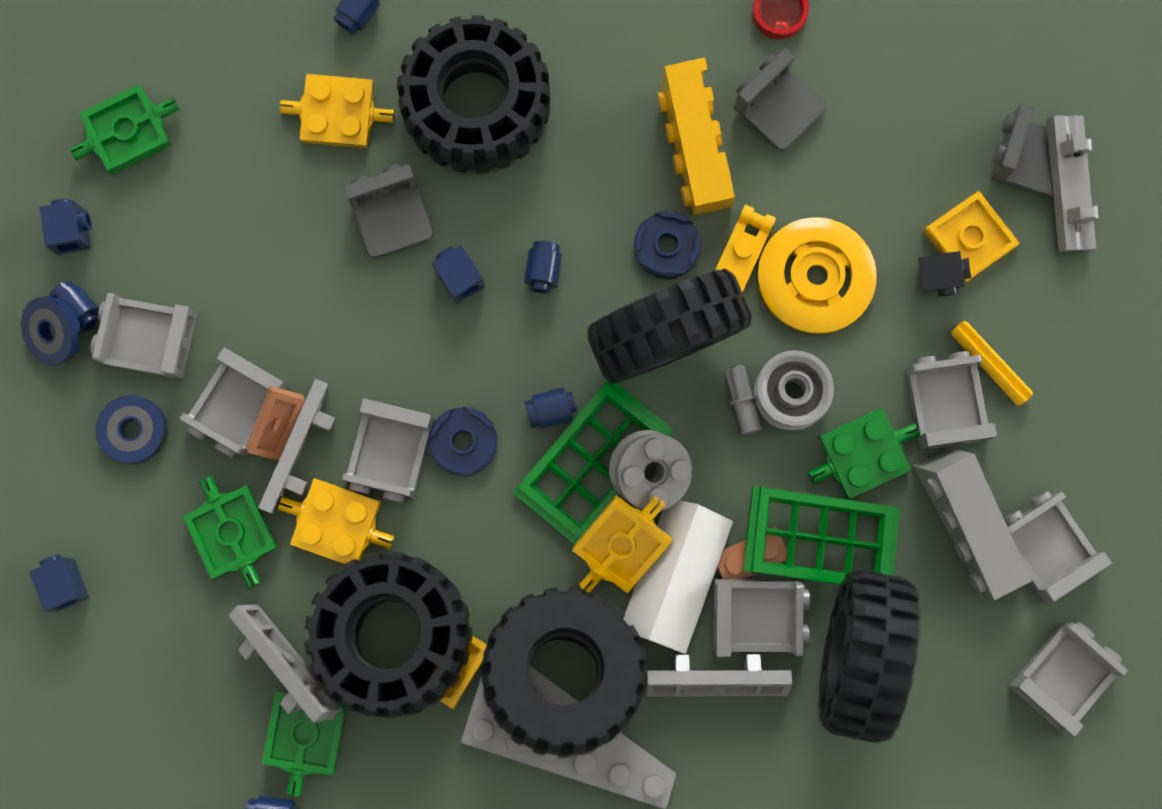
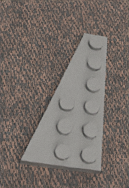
[460,666,676,809]

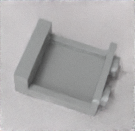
[90,293,198,380]
[179,347,290,458]
[905,351,997,451]
[342,398,434,503]
[1004,491,1112,603]
[713,579,810,657]
[1009,622,1128,737]

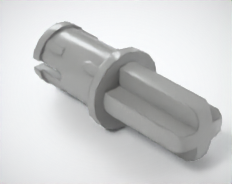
[725,365,763,435]

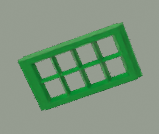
[513,381,674,544]
[743,486,900,585]

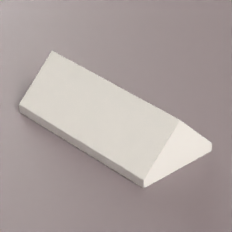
[623,500,733,654]

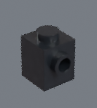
[918,251,971,297]

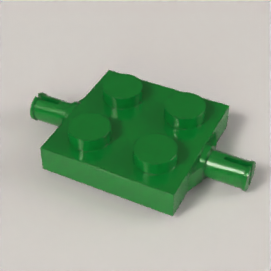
[69,84,180,175]
[808,407,920,499]
[182,476,278,589]
[262,679,347,797]

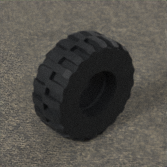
[397,15,551,174]
[587,269,752,384]
[304,552,472,718]
[819,569,920,743]
[481,587,647,758]

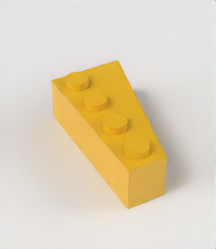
[657,57,735,216]

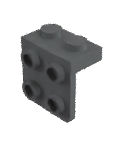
[734,48,826,151]
[991,103,1070,197]
[344,164,433,258]

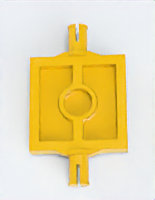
[280,74,395,148]
[278,478,395,564]
[572,495,672,593]

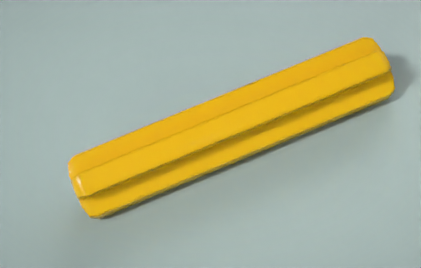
[951,321,1033,406]

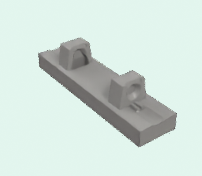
[1046,115,1098,252]
[258,379,335,514]
[229,604,342,723]
[646,654,792,696]

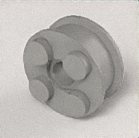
[753,350,834,431]
[609,430,692,510]

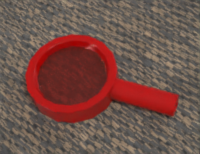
[752,0,809,40]

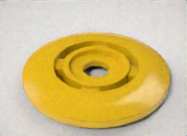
[757,218,877,334]

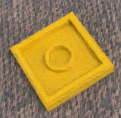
[923,191,1020,283]

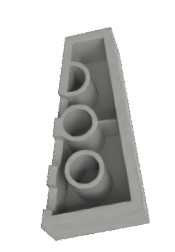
[912,447,1032,600]

